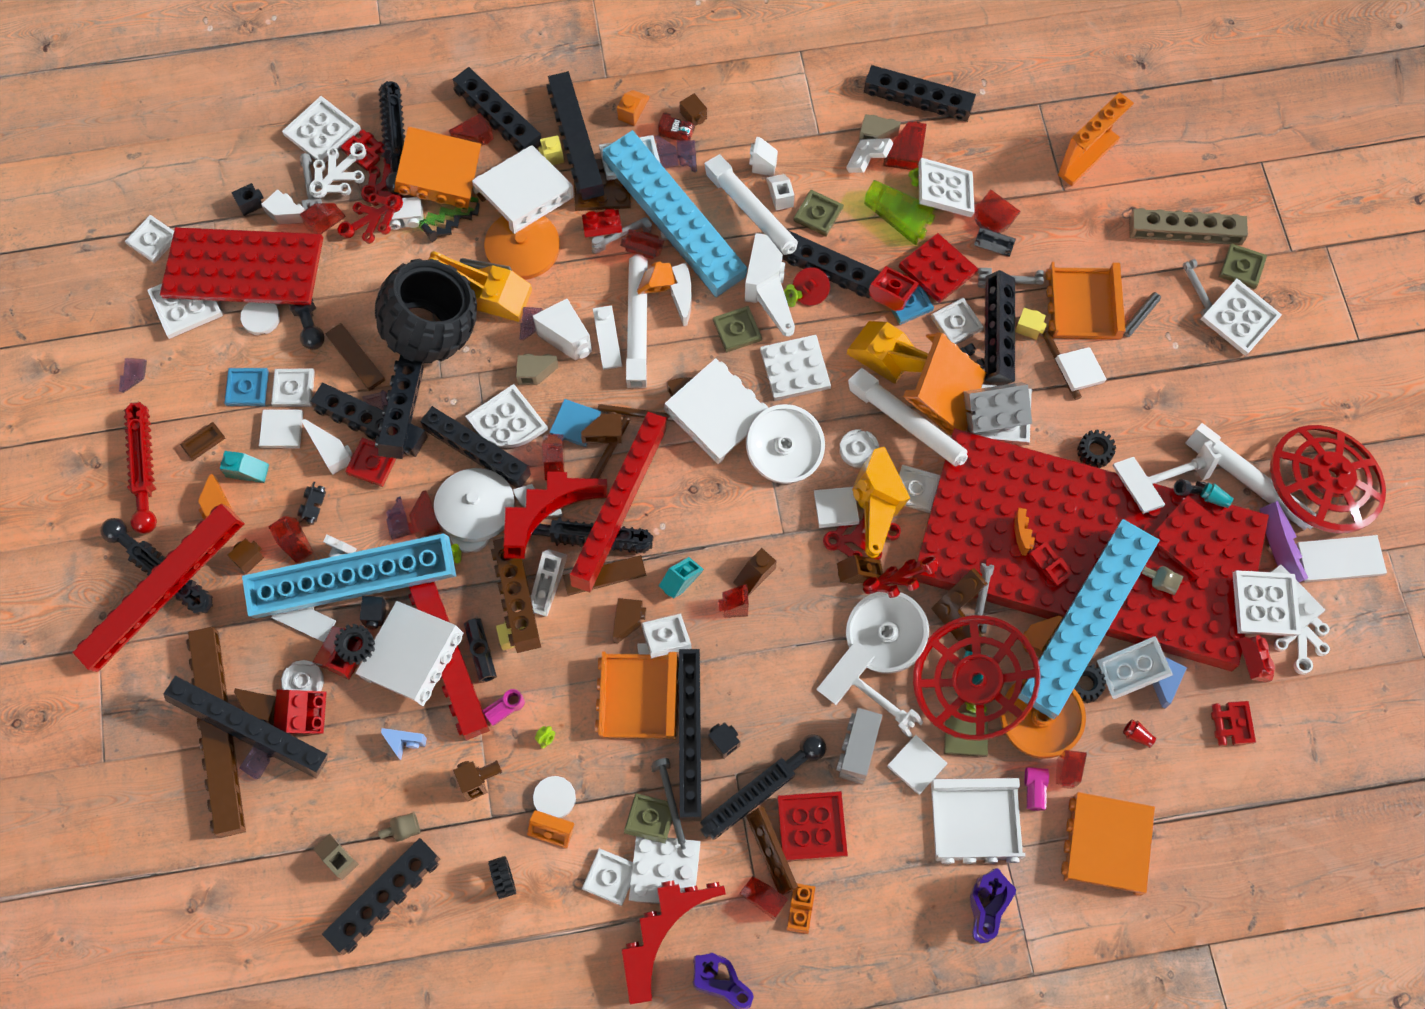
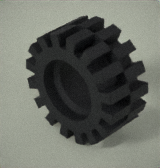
[1077,430,1116,468]
[334,624,375,665]
[1074,664,1106,703]
[488,856,516,899]

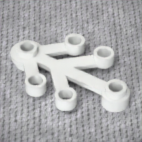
[309,143,366,198]
[1273,617,1330,675]

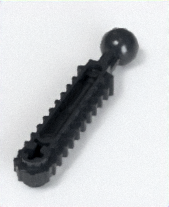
[378,81,405,194]
[289,298,324,350]
[531,517,653,553]
[100,518,213,615]
[700,734,827,840]

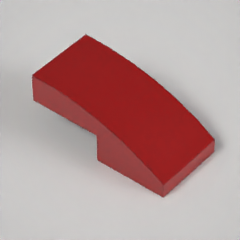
[1028,542,1073,586]

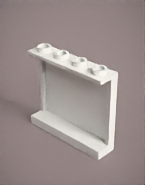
[472,145,574,234]
[664,358,768,464]
[356,601,464,706]
[931,778,1025,864]

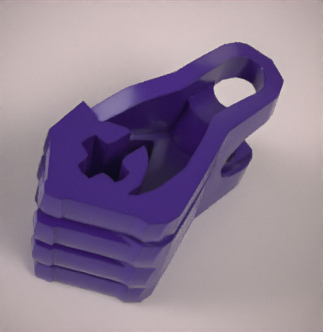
[970,868,1016,944]
[692,952,754,1009]

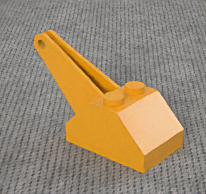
[428,251,532,322]
[847,321,929,384]
[852,446,910,558]

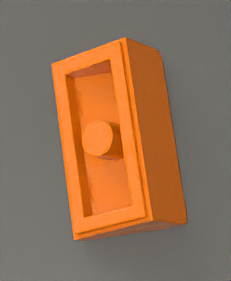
[527,810,574,848]

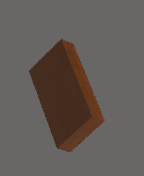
[180,422,226,461]

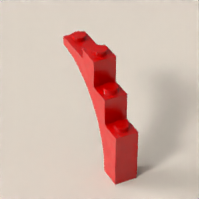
[504,471,607,559]
[622,880,726,1005]

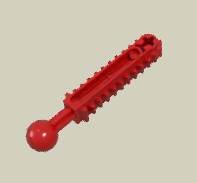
[124,401,157,534]

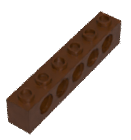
[491,538,541,653]

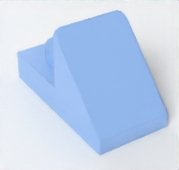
[381,728,427,760]

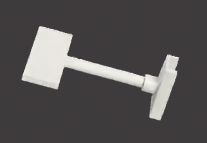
[1112,441,1222,514]
[271,535,357,642]
[816,641,923,738]

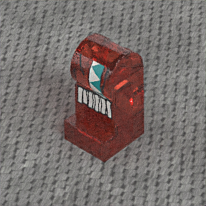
[658,112,695,142]

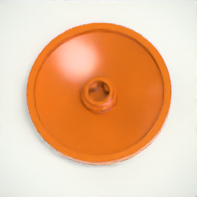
[484,216,560,280]
[1000,679,1086,759]

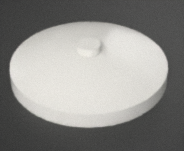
[746,404,825,484]
[434,468,515,542]
[846,592,929,674]

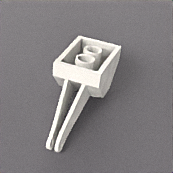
[745,233,795,336]

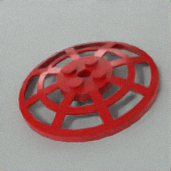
[1270,425,1386,533]
[913,615,1040,741]

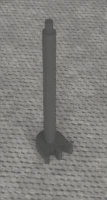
[651,758,686,850]

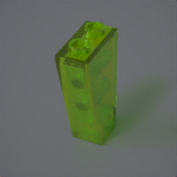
[864,180,935,245]

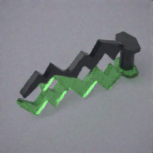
[419,197,480,242]

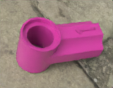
[483,689,525,726]
[1024,767,1049,811]

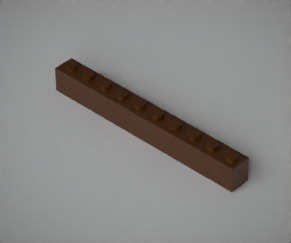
[186,626,246,838]

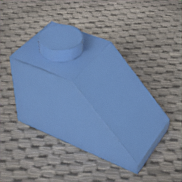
[1152,657,1187,709]

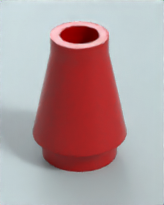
[1123,719,1156,748]

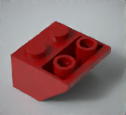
[313,626,362,680]
[274,689,327,734]

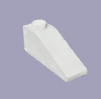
[593,305,622,370]
[302,419,353,475]
[531,549,567,616]

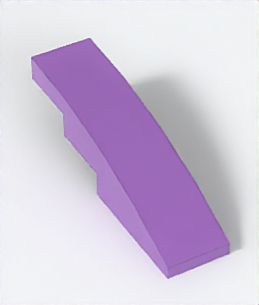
[1260,501,1308,582]

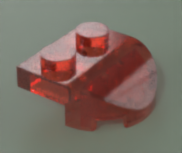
[974,189,1021,233]
[620,229,665,259]

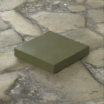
[793,190,844,237]
[1219,243,1267,289]
[713,306,762,353]
[944,712,988,757]
[624,793,677,844]

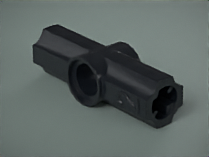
[464,618,497,682]

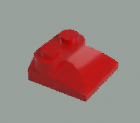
[869,266,919,311]
[1239,635,1275,682]

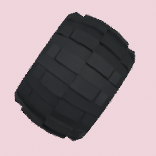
[375,259,477,363]

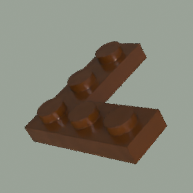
[931,568,988,652]

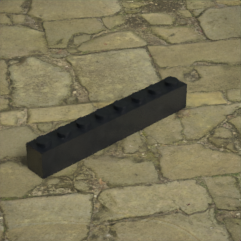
[546,71,604,200]
[679,649,702,822]
[163,676,328,779]

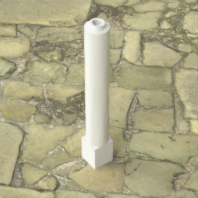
[704,154,798,255]
[626,254,648,388]
[848,368,968,466]
[1185,423,1317,530]

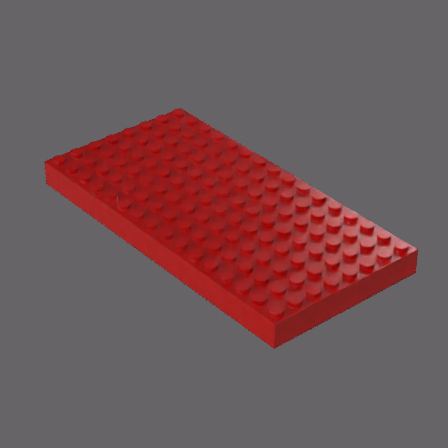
[912,428,1269,672]

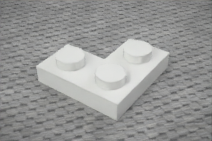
[846,138,893,173]

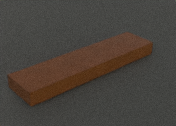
[325,323,385,391]
[563,555,647,596]
[746,806,798,896]

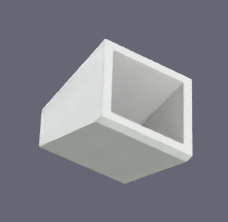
[533,299,592,360]

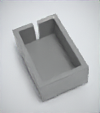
[964,382,1032,433]
[836,708,882,784]

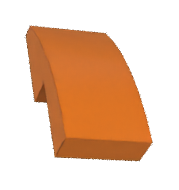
[1015,508,1035,556]
[787,883,816,934]

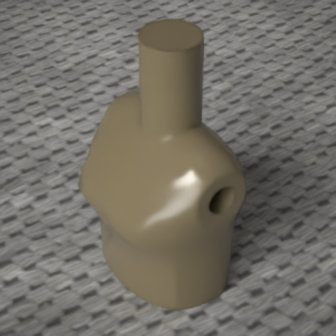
[1142,566,1183,596]
[378,812,420,842]

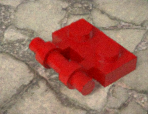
[341,129,384,172]
[1211,701,1256,746]

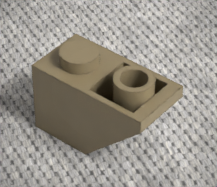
[859,114,901,141]
[516,354,558,385]
[314,833,359,880]

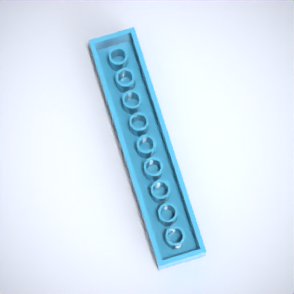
[603,130,747,297]
[1018,519,1159,720]
[242,533,456,619]

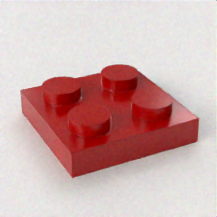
[582,209,622,238]
[345,437,396,487]

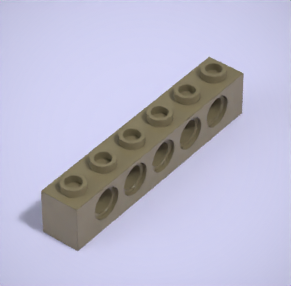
[1129,208,1248,245]

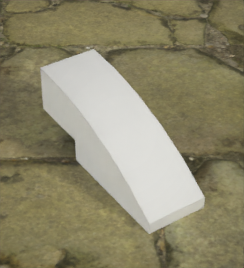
[671,263,692,326]

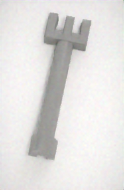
[300,153,323,214]
[592,217,652,254]
[1183,259,1212,317]
[978,268,1044,288]
[967,563,994,633]

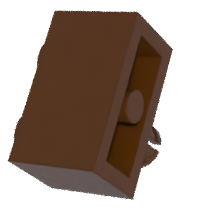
[453,760,502,802]

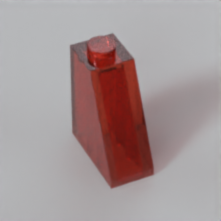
[883,121,927,170]

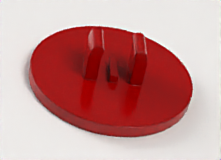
[792,268,830,306]

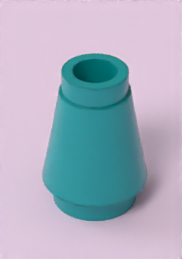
[1200,482,1234,508]

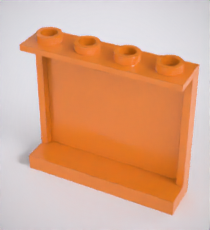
[1058,92,1134,186]
[394,126,481,209]
[1045,262,1126,340]
[903,332,986,435]
[595,651,679,739]
[1061,792,1155,896]

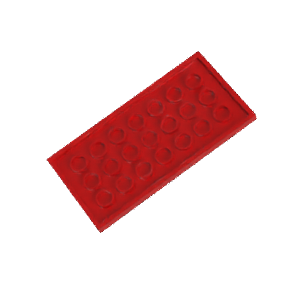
[160,227,324,305]

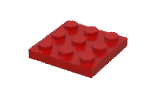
[898,233,979,304]
[1152,496,1236,580]
[777,791,848,861]

